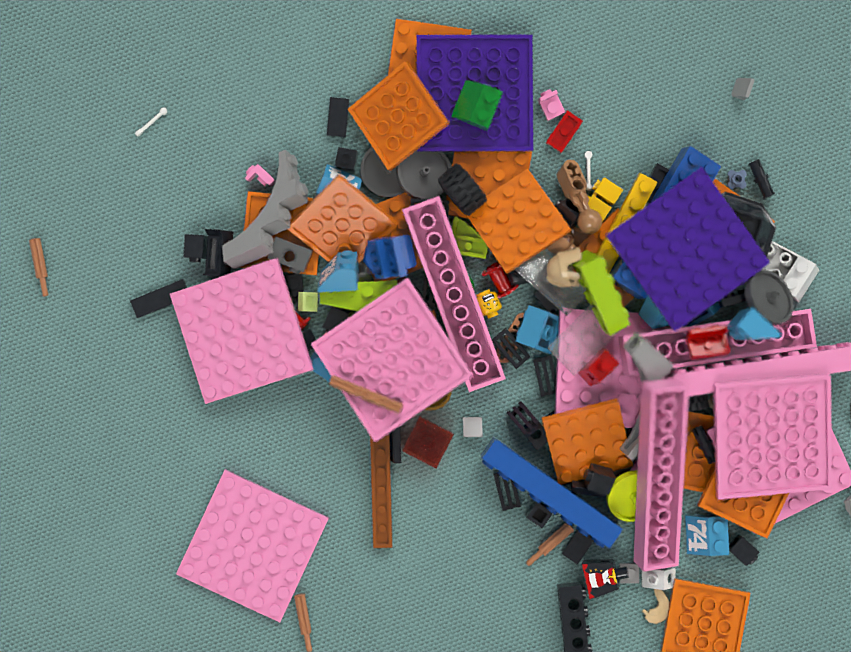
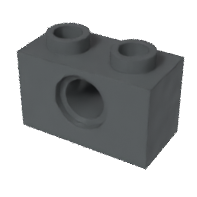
[268,237,313,274]

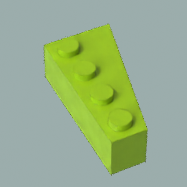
[569,250,631,336]
[320,280,398,312]

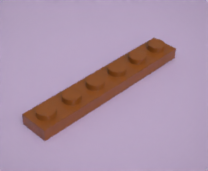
[370,433,393,548]

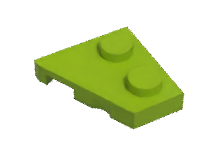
[452,216,488,259]

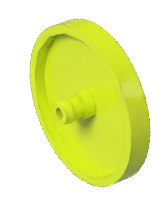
[606,470,638,522]

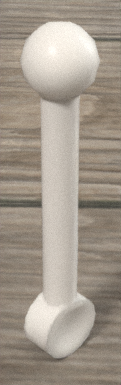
[135,108,167,137]
[584,151,592,191]

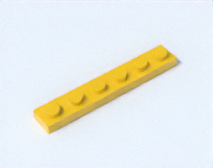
[596,173,657,273]

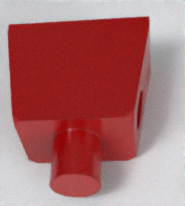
[577,347,620,386]

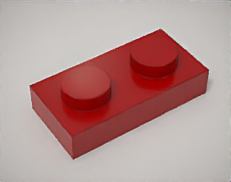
[545,110,583,153]

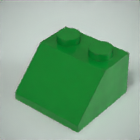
[451,80,503,131]

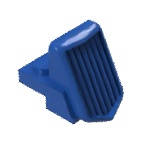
[363,235,416,279]

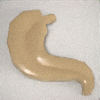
[642,589,670,624]

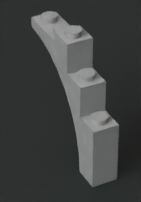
[222,150,308,269]
[620,332,674,461]

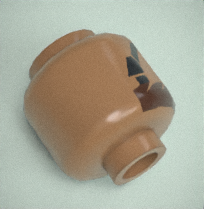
[547,233,576,255]

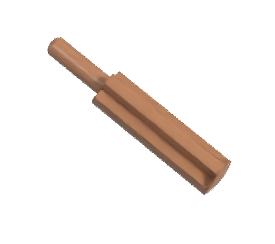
[29,238,49,297]
[526,523,574,566]
[294,594,312,652]

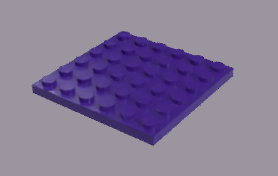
[417,34,533,152]
[605,167,770,332]

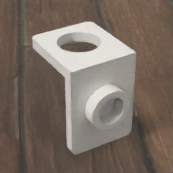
[642,568,676,590]

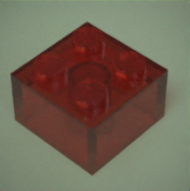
[402,415,454,469]

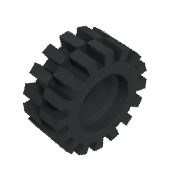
[687,394,709,412]

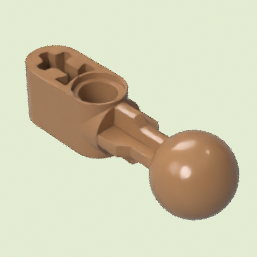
[557,160,602,234]

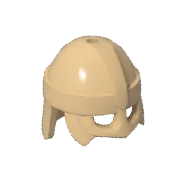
[546,247,582,287]

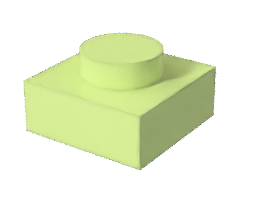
[298,292,318,312]

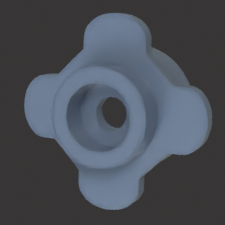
[727,170,747,189]

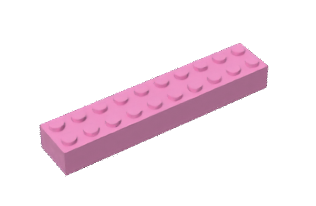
[402,196,506,392]
[618,309,817,375]
[664,342,851,396]
[633,378,689,572]

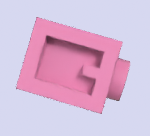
[538,89,565,121]
[245,164,276,187]

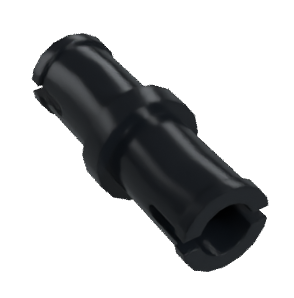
[748,159,775,199]
[691,424,715,464]

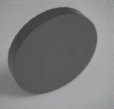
[360,147,404,198]
[396,150,451,199]
[745,270,794,326]

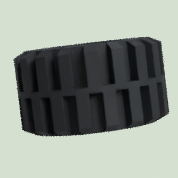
[438,164,487,216]

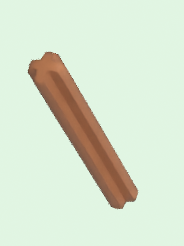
[329,375,403,414]

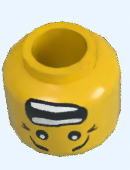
[476,289,502,319]

